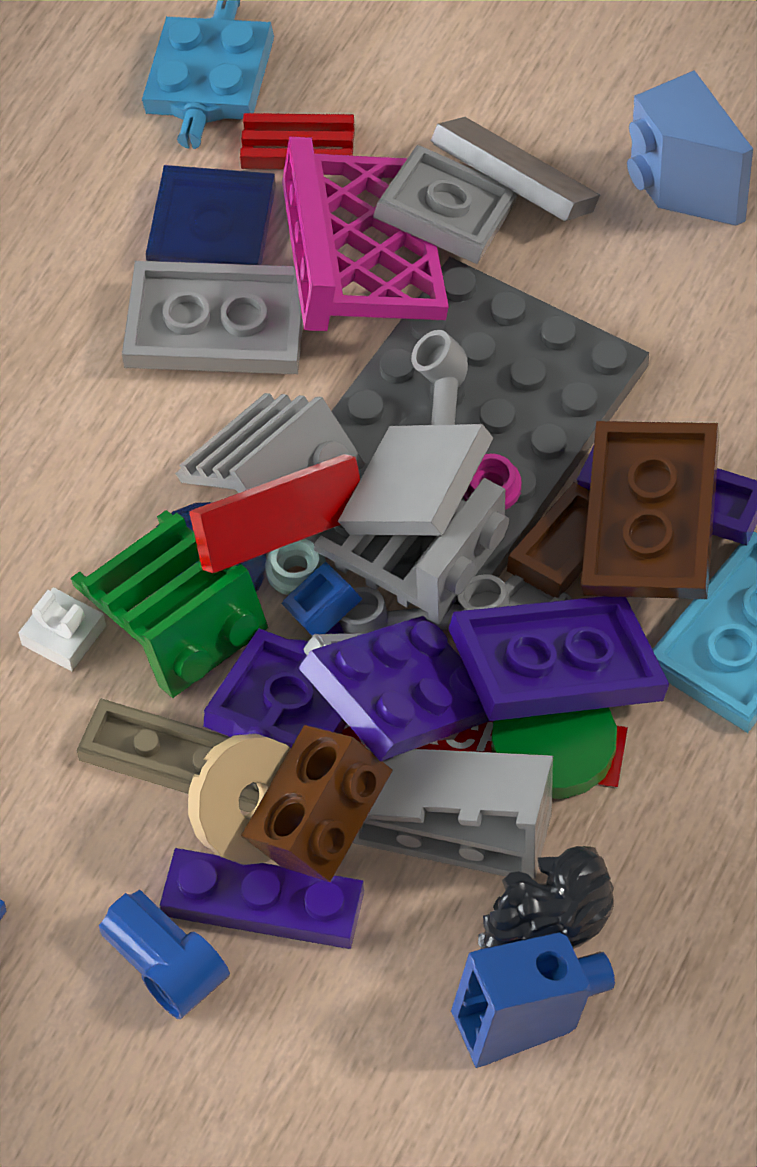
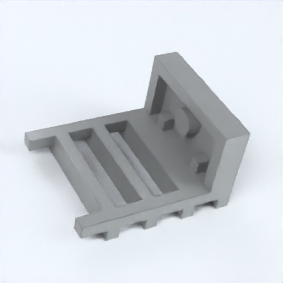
[175,393,366,493]
[314,478,509,625]

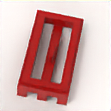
[240,113,355,169]

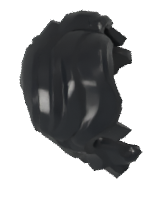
[478,846,614,949]

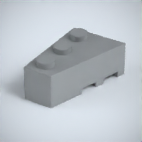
[353,746,553,879]

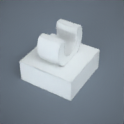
[18,587,106,672]

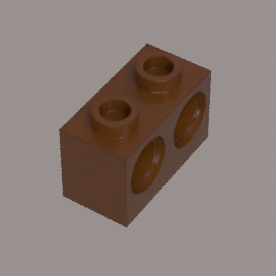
[241,725,393,882]

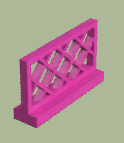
[282,137,449,331]

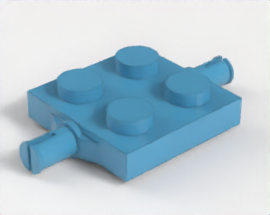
[142,0,274,149]

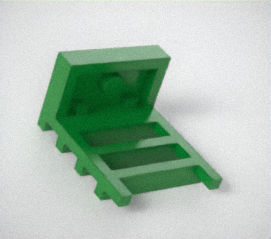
[70,510,269,698]

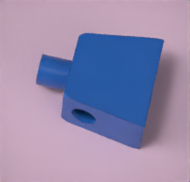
[451,933,615,1068]

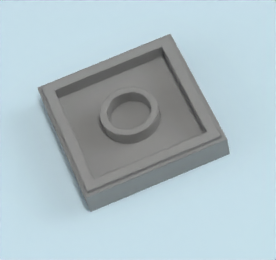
[373,145,518,264]
[338,424,493,536]

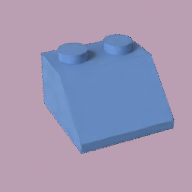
[627,70,753,226]

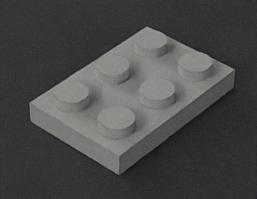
[122,261,303,374]

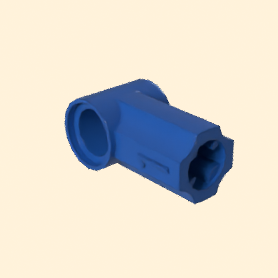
[99,890,230,1020]

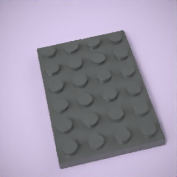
[306,256,649,604]

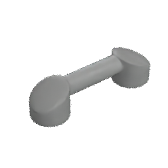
[411,330,468,425]
[339,574,510,634]

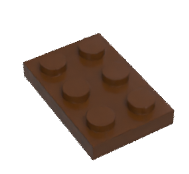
[581,421,720,599]

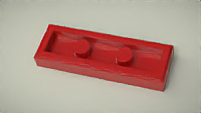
[189,454,360,573]

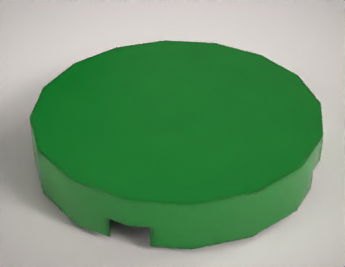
[491,707,617,799]

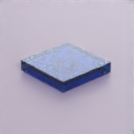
[145,165,276,265]

